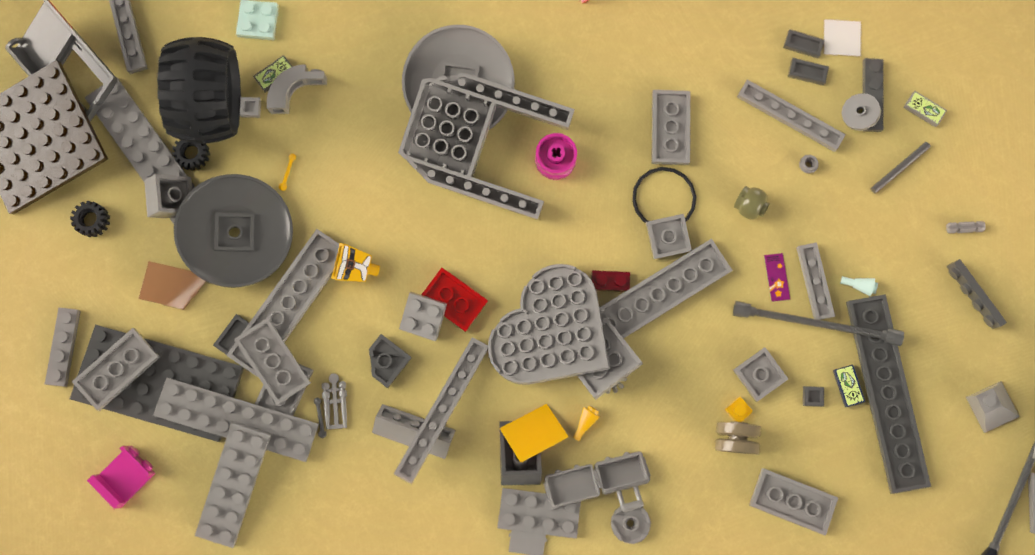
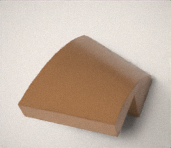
[138,261,206,310]

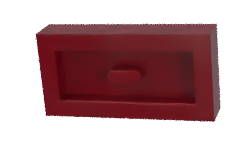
[591,270,630,292]

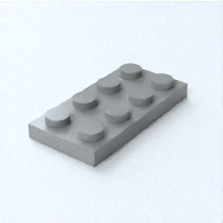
[652,90,690,165]
[234,318,311,405]
[72,328,160,411]
[749,468,838,535]
[498,488,581,539]

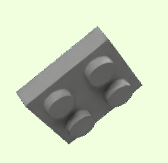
[646,214,692,259]
[399,292,447,341]
[733,348,788,402]

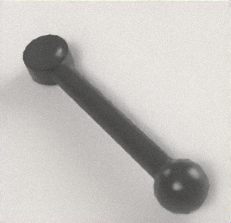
[314,397,327,438]

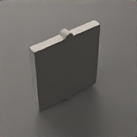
[509,530,547,555]

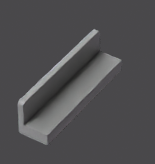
[372,404,456,459]

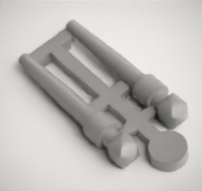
[322,373,347,430]

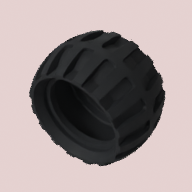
[157,37,241,143]

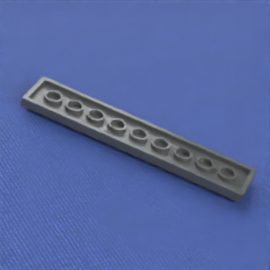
[846,294,931,494]

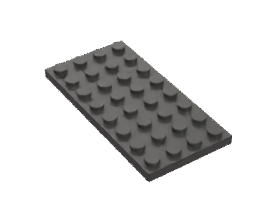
[69,325,244,442]

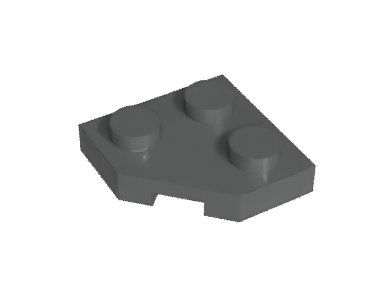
[369,334,412,388]

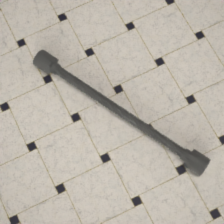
[733,301,904,346]

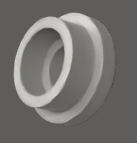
[799,155,819,174]

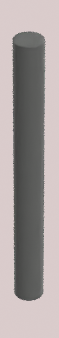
[870,142,931,194]

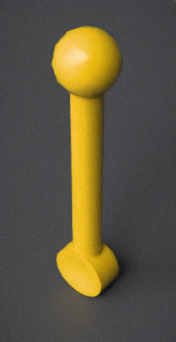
[279,153,296,191]

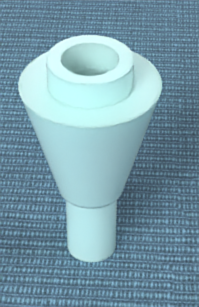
[840,276,878,297]

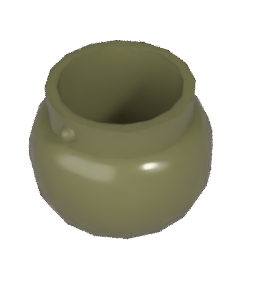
[734,186,770,219]

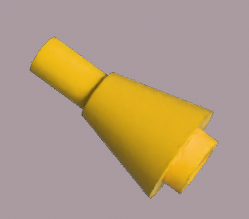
[573,406,600,441]

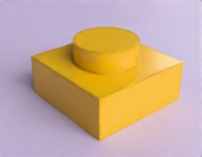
[725,397,753,422]

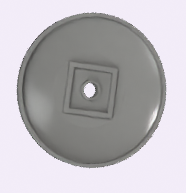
[402,25,515,130]

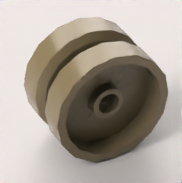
[715,422,761,454]

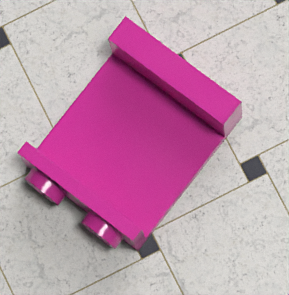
[87,446,156,509]

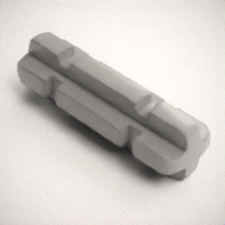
[946,221,986,234]

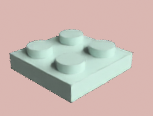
[236,0,279,40]

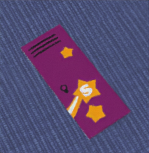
[764,253,790,302]

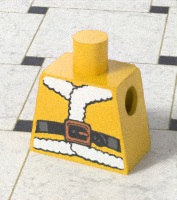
[331,243,380,282]

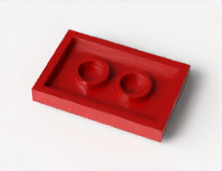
[421,267,488,332]

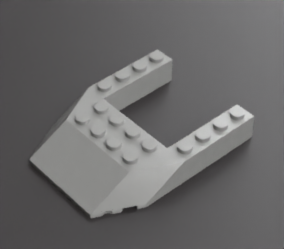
[398,73,574,220]

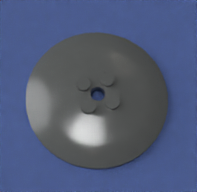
[174,174,293,288]

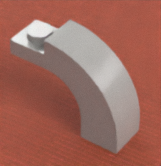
[267,64,327,114]

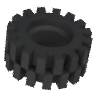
[172,140,210,171]
[70,201,110,237]

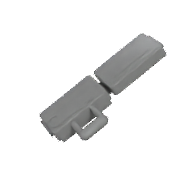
[544,451,650,512]

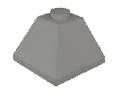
[966,381,1020,433]

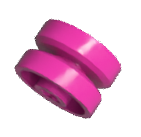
[535,133,577,180]

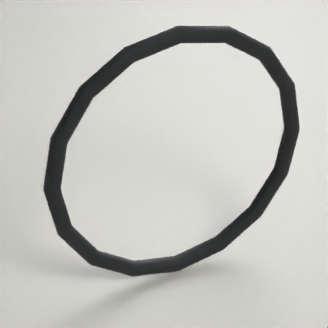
[632,167,697,223]

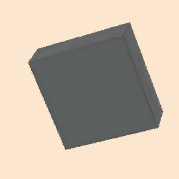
[803,386,824,407]

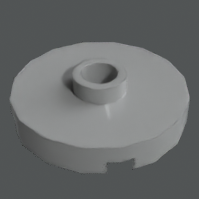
[842,93,881,131]
[611,506,651,544]

